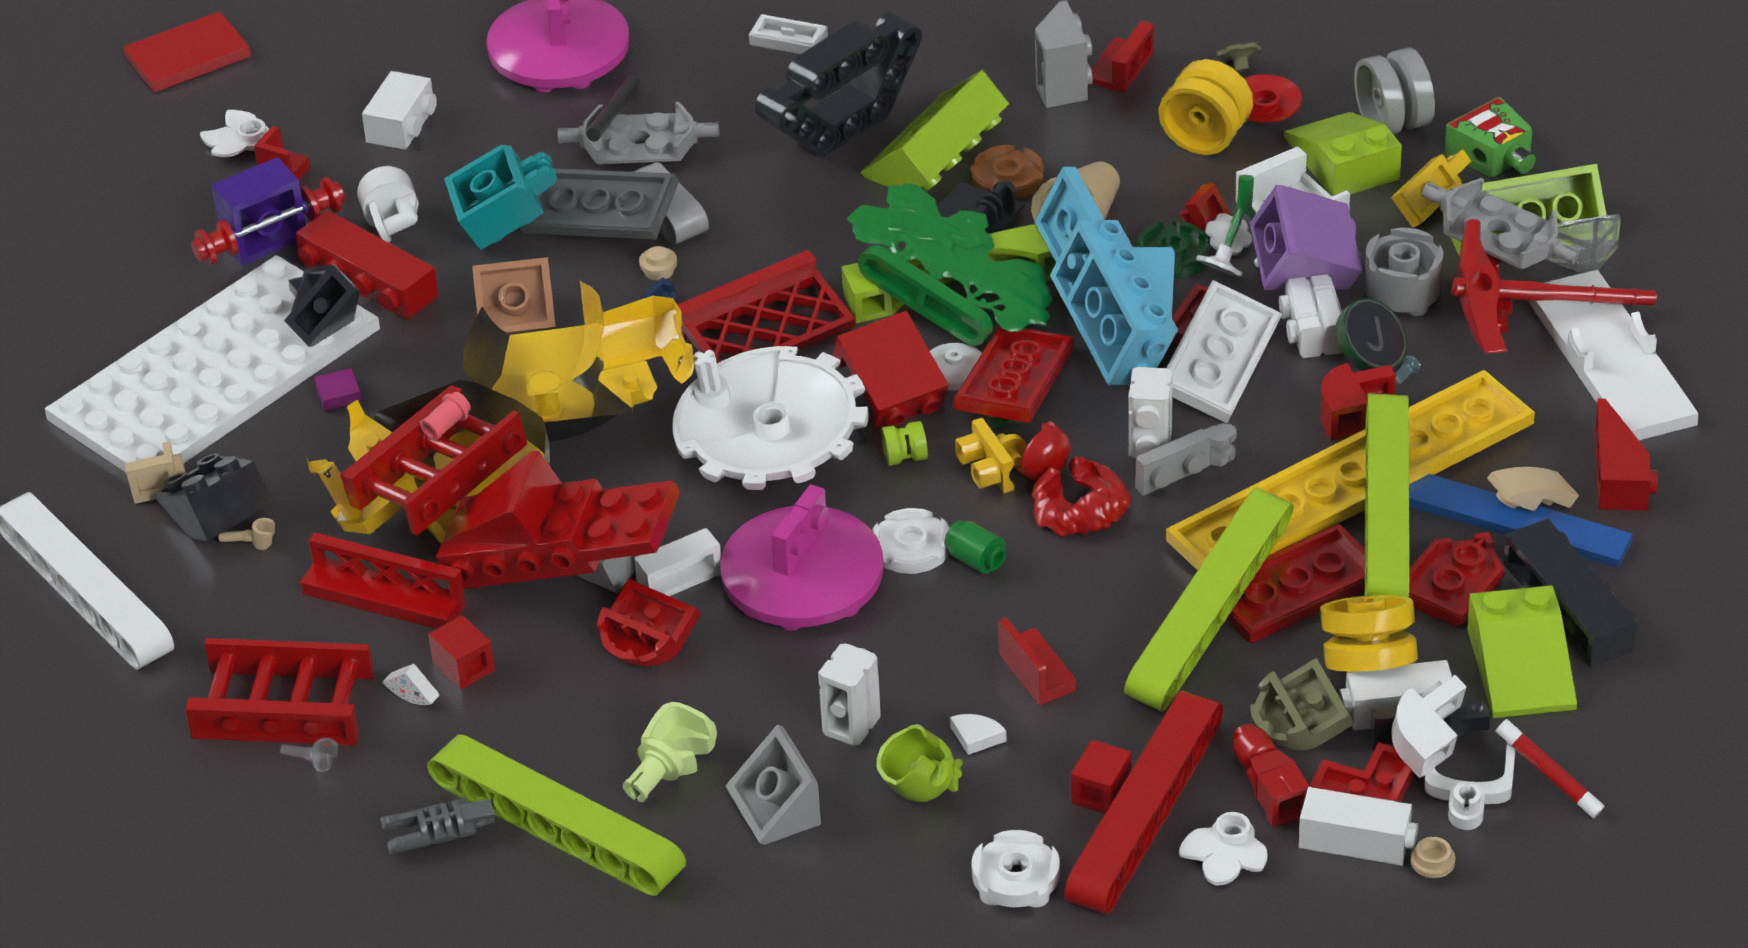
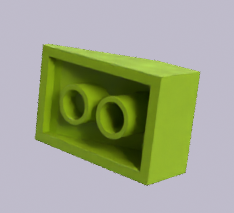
[1284,112,1402,196]
[1467,585,1577,718]

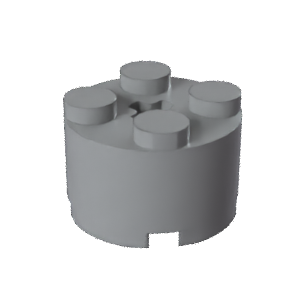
[1364,228,1443,316]

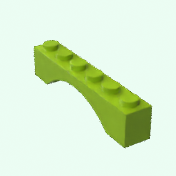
[841,224,1056,323]

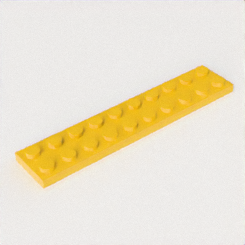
[1166,370,1535,570]

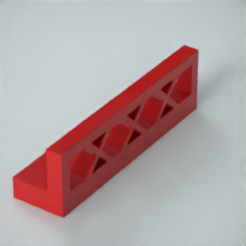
[300,532,466,629]

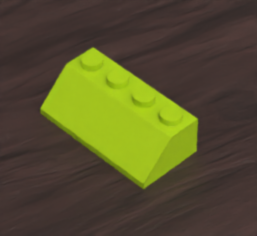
[860,69,1009,191]
[1450,164,1611,256]

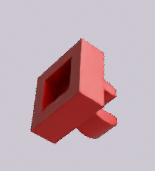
[1179,183,1231,235]

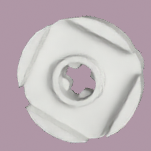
[972,830,1060,908]

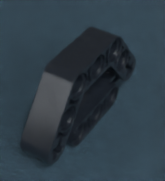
[754,12,922,157]

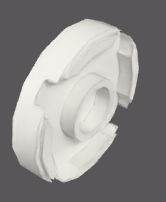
[872,508,950,574]

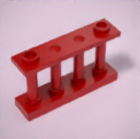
[340,385,528,535]
[185,638,374,746]

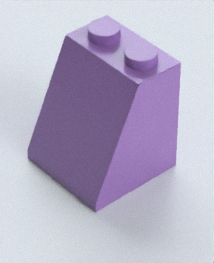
[1250,185,1364,290]

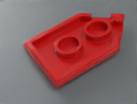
[1409,532,1505,627]

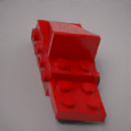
[436,450,681,589]

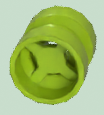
[880,421,928,466]

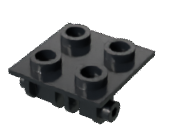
[937,180,1025,234]

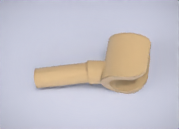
[219,518,275,550]

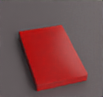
[123,11,251,92]

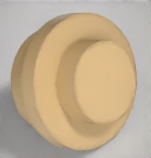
[639,246,677,280]
[1411,837,1455,878]

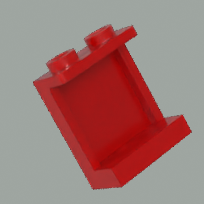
[833,311,949,430]

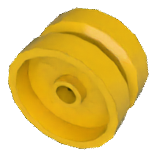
[1158,59,1253,155]
[1320,595,1418,672]

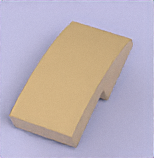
[1487,467,1579,511]

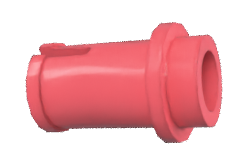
[419,392,471,441]

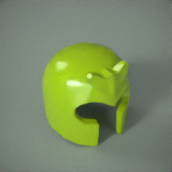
[877,724,963,802]

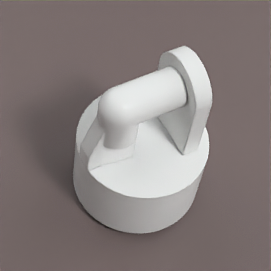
[357,166,419,242]

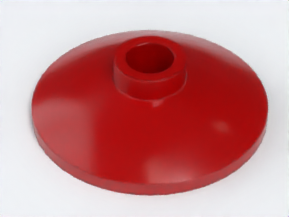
[1244,74,1302,123]

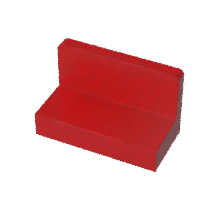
[1091,20,1154,93]
[998,617,1076,706]

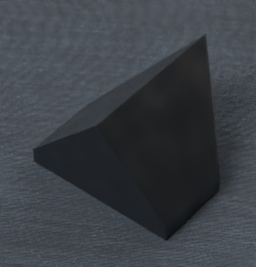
[284,264,360,347]

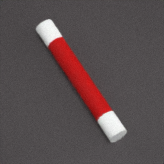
[1495,719,1605,819]

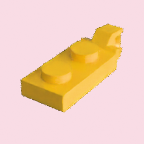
[1391,149,1471,228]

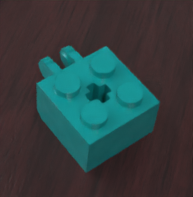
[444,145,557,250]

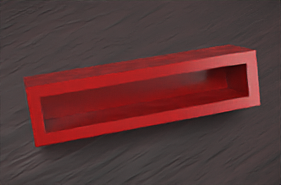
[296,210,439,320]

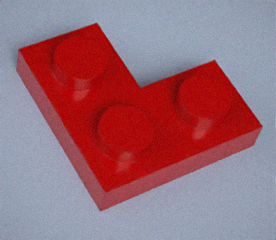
[1309,742,1415,802]

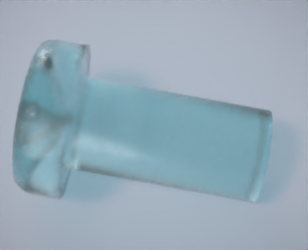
[1395,355,1421,385]

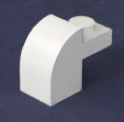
[1392,675,1466,778]

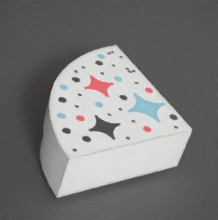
[383,664,439,705]

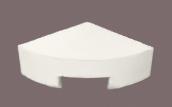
[950,714,1007,755]

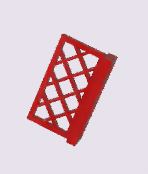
[677,249,855,364]

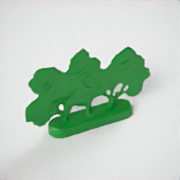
[847,183,1053,346]

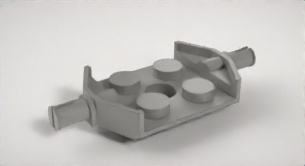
[558,101,719,164]
[1421,178,1580,269]

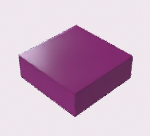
[314,368,362,411]

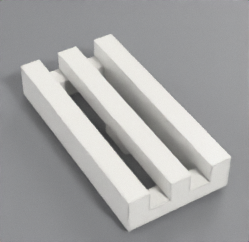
[749,14,828,54]

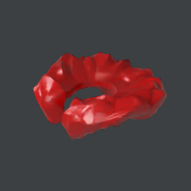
[1031,456,1131,538]

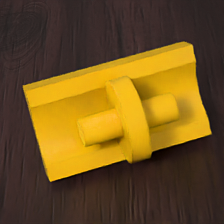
[955,417,1026,494]

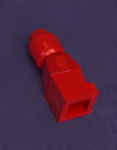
[1233,724,1310,827]

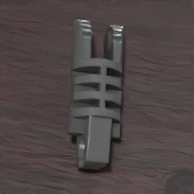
[380,798,495,855]

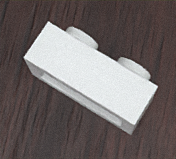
[634,528,721,596]

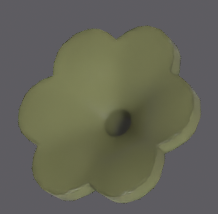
[1217,43,1262,73]

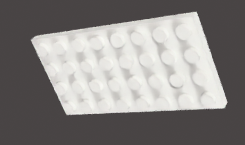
[45,255,380,472]

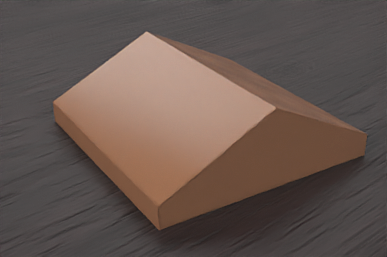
[472,257,556,335]

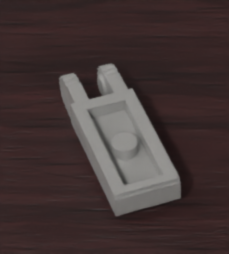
[1135,423,1237,496]

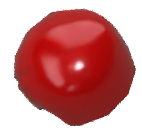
[1016,421,1071,481]

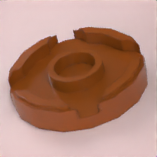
[970,145,1044,200]

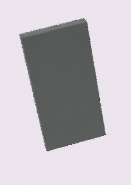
[520,168,679,240]

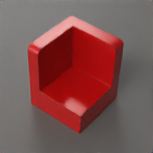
[254,126,310,180]
[428,616,495,690]
[1071,740,1131,814]

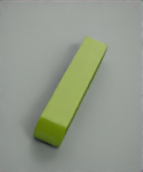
[1365,393,1409,598]
[1124,487,1294,712]
[427,734,686,896]

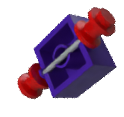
[191,157,345,266]

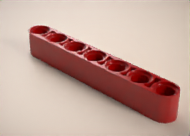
[1064,690,1223,915]

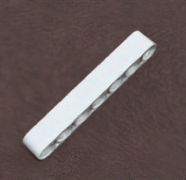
[0,492,174,670]

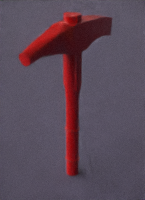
[1451,219,1657,354]

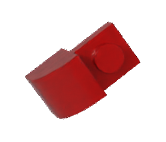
[1320,363,1396,441]

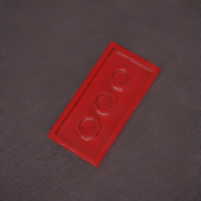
[954,326,1074,423]
[1227,523,1365,644]

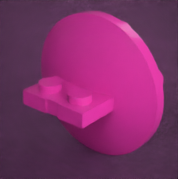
[487,0,629,92]
[720,484,884,631]

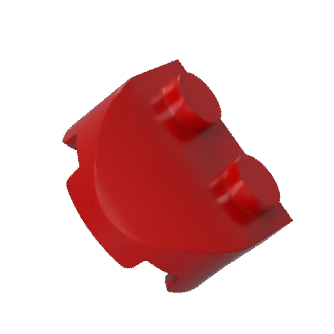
[597,579,701,666]

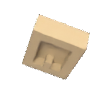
[125,441,185,504]

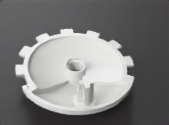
[673,346,869,490]

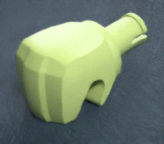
[623,702,717,802]

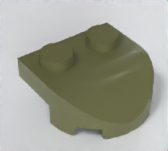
[1250,658,1355,750]

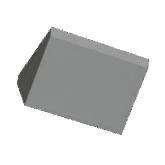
[726,724,821,845]

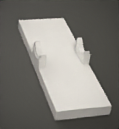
[1527,270,1699,440]

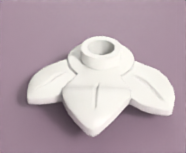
[200,110,269,157]
[1179,812,1268,885]

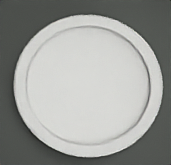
[930,343,982,391]

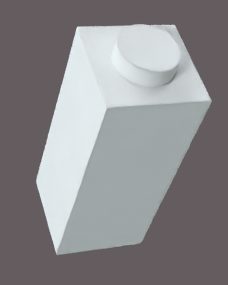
[1339,660,1452,731]
[1299,787,1418,866]

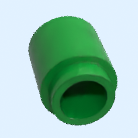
[944,520,1006,574]

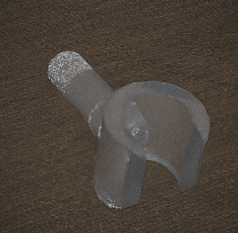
[280,738,338,772]

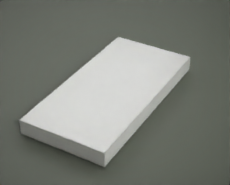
[1167,280,1282,423]

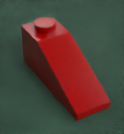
[1595,398,1658,511]

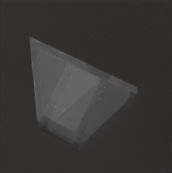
[1546,214,1621,273]

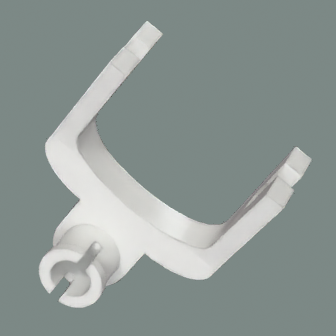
[1424,742,1515,830]

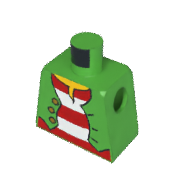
[1445,97,1536,177]

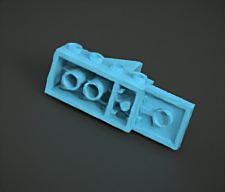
[1035,167,1178,386]

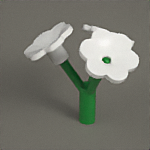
[1196,174,1259,277]

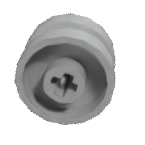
[1354,47,1435,134]

